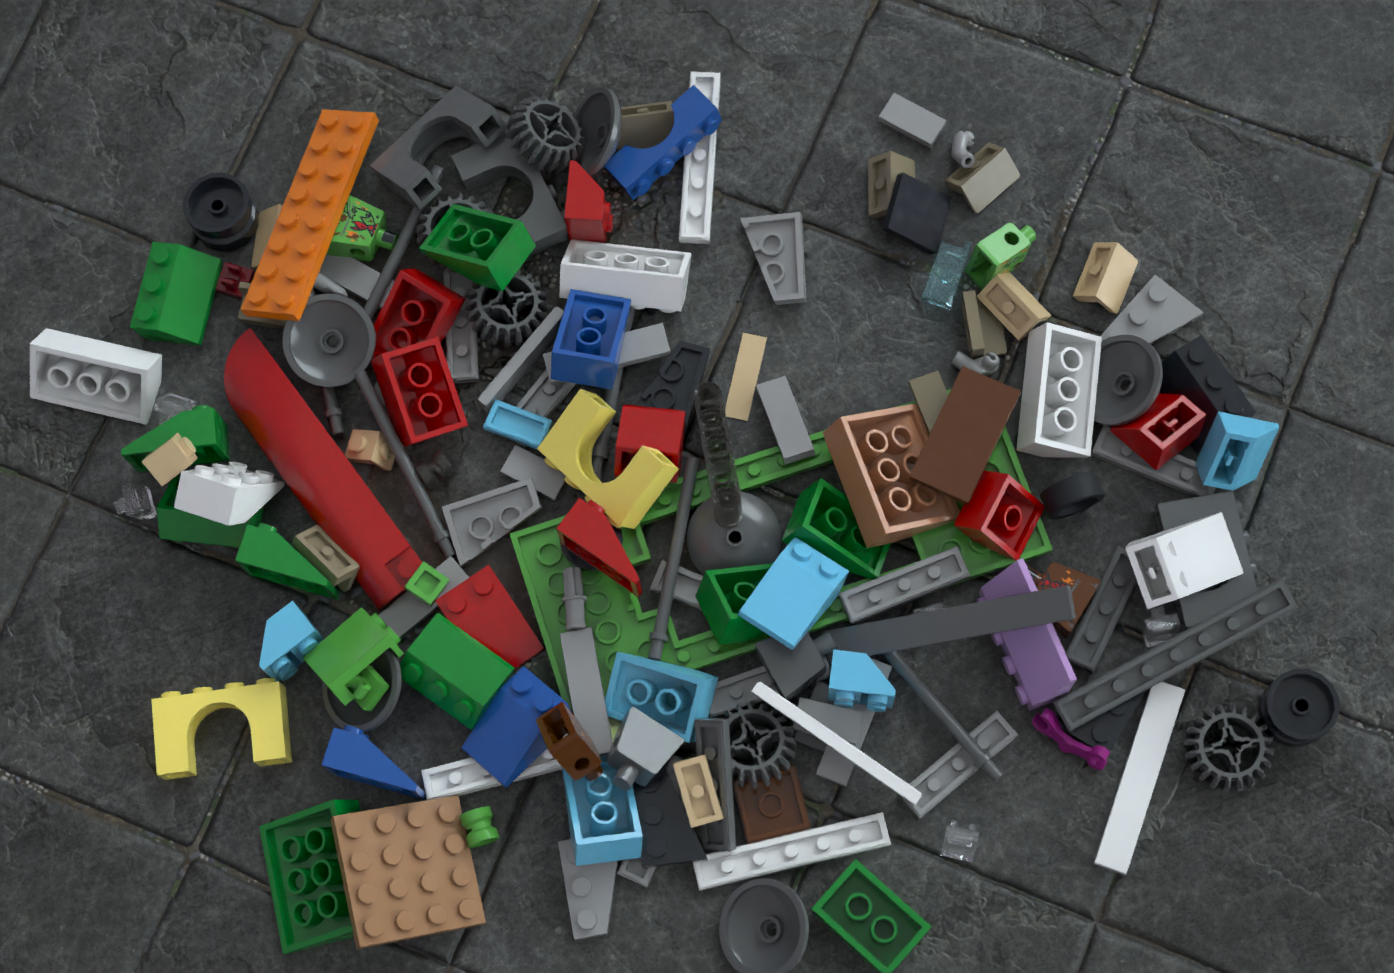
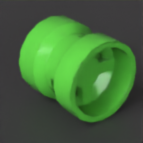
[459,806,499,848]

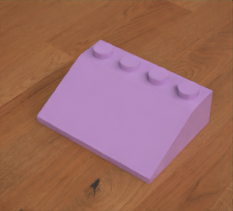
[977,558,1077,711]

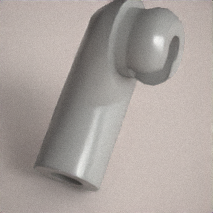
[951,131,975,168]
[313,273,348,298]
[951,351,1000,376]

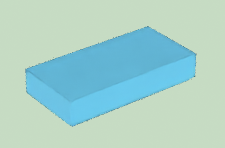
[483,399,554,450]

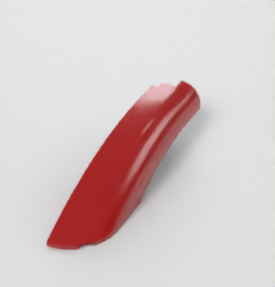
[224,328,422,611]

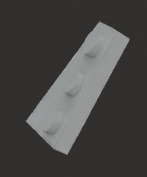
[740,212,806,305]
[1100,275,1204,345]
[442,477,542,567]
[558,839,618,941]

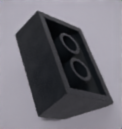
[1158,335,1256,454]

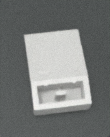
[174,462,285,526]
[1125,512,1244,609]

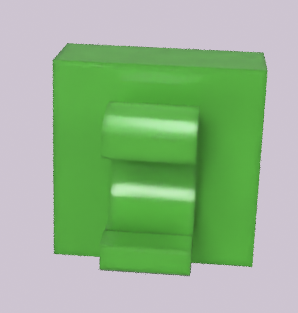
[405,561,450,607]
[345,665,390,711]

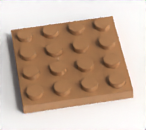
[330,795,486,949]

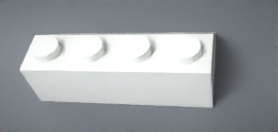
[559,239,691,313]
[1016,322,1102,458]
[30,328,162,425]

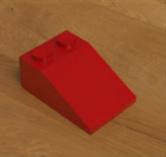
[373,268,466,358]
[556,498,642,598]
[435,565,545,670]

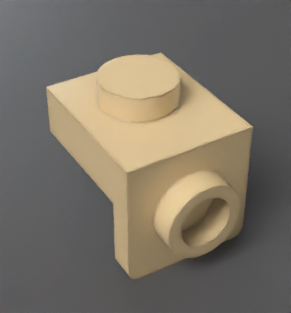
[345,429,395,470]

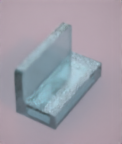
[922,241,973,310]

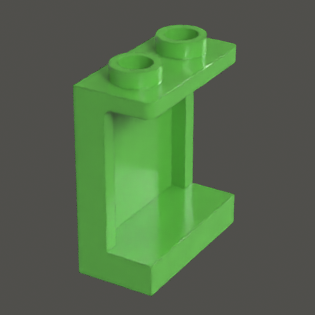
[302,607,404,706]

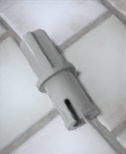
[561,567,587,632]

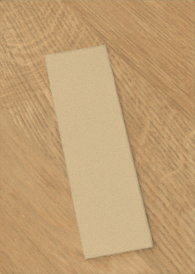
[723,333,767,421]

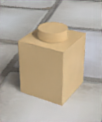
[142,433,198,486]

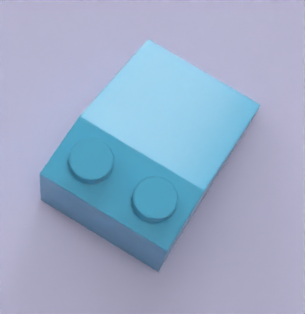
[738,537,849,650]
[605,652,718,743]
[562,756,643,866]

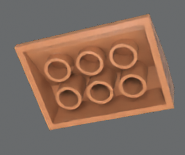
[822,403,960,548]

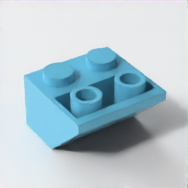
[1195,411,1279,491]
[259,601,324,682]
[828,649,896,712]

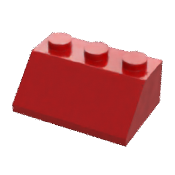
[371,337,468,447]

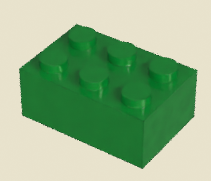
[811,859,931,973]

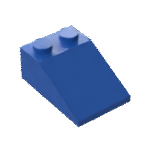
[551,289,631,389]
[461,666,572,788]
[322,725,426,801]

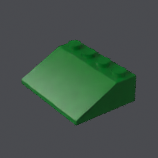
[259,799,361,954]

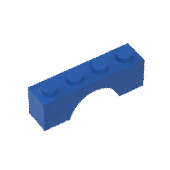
[604,85,723,200]

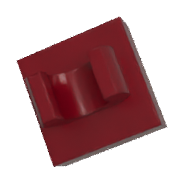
[215,261,255,300]

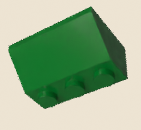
[130,242,223,346]
[157,473,264,549]
[400,613,515,730]

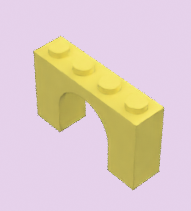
[537,389,679,529]
[151,678,292,780]

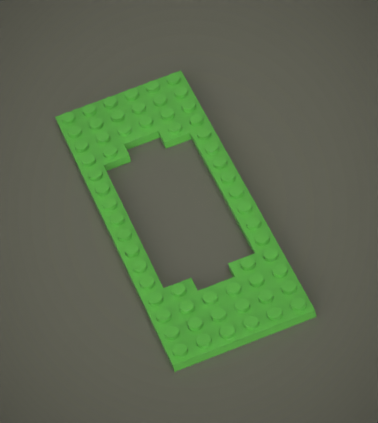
[510,389,1053,712]

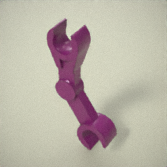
[1032,708,1110,770]

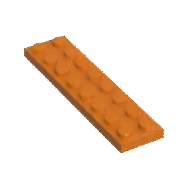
[240,109,379,321]

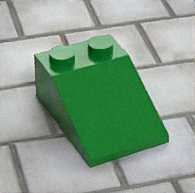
[419,204,536,291]
[121,405,230,473]
[781,478,891,580]
[235,523,340,600]
[695,563,773,645]

